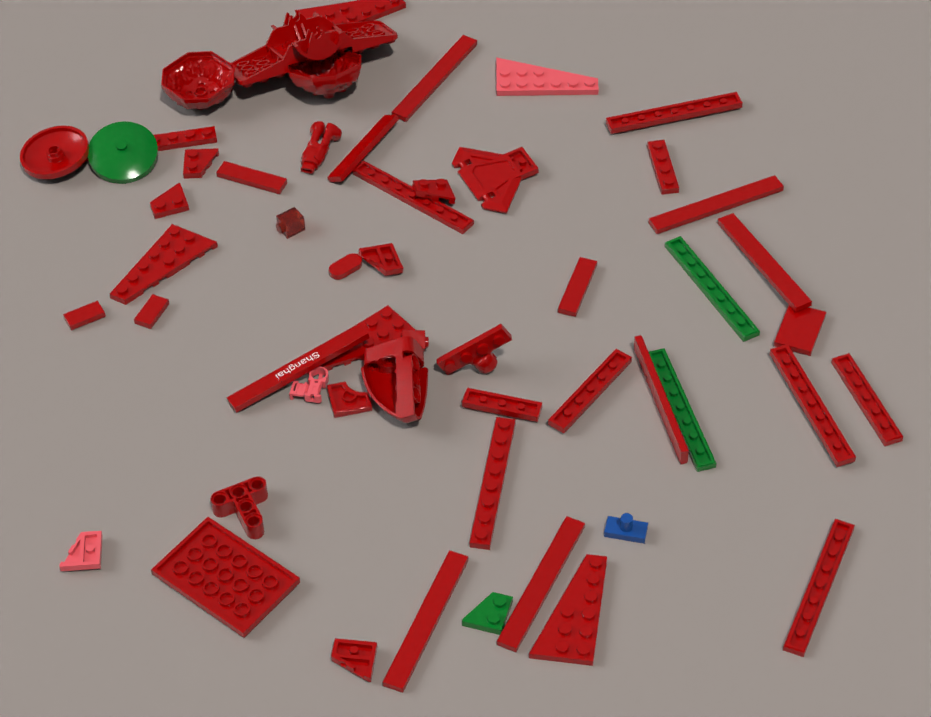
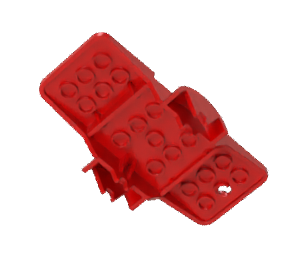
[231,10,398,87]

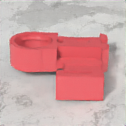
[289,366,329,403]

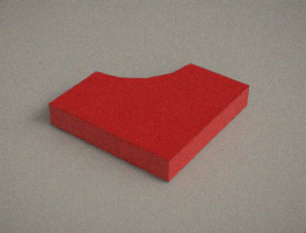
[327,381,372,418]

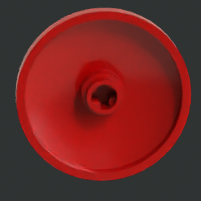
[20,126,89,179]

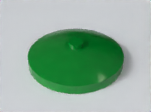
[88,121,158,184]

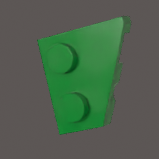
[462,592,513,635]

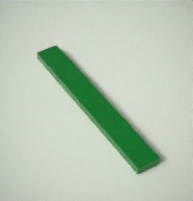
[665,236,760,342]
[649,348,717,472]

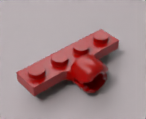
[436,324,512,375]

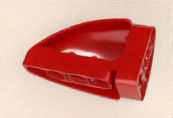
[361,336,428,423]

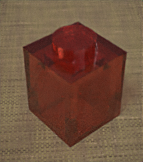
[276,207,305,239]

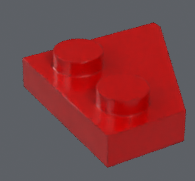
[183,148,219,179]
[412,179,456,204]
[358,243,403,276]

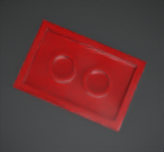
[774,305,826,356]

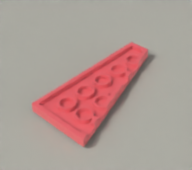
[496,57,599,96]

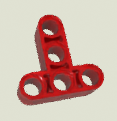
[210,476,268,540]

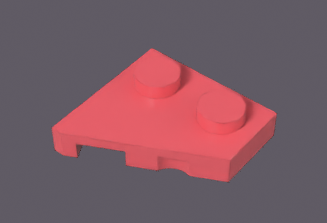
[59,531,103,571]

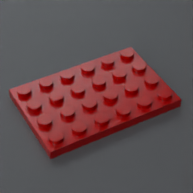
[151,517,300,638]

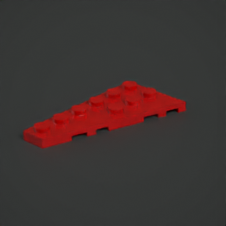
[297,0,406,24]
[110,224,218,305]
[307,305,415,375]
[529,554,607,666]

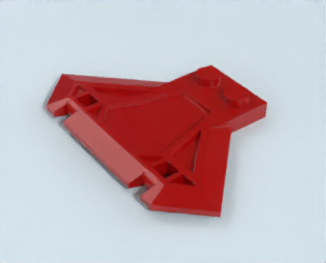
[452,147,539,213]

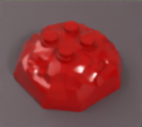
[161,51,235,110]
[289,51,362,98]

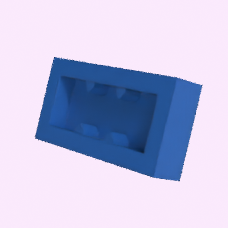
[604,513,648,544]

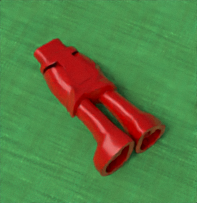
[301,121,342,174]

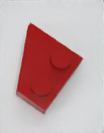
[150,183,189,219]
[331,638,378,682]

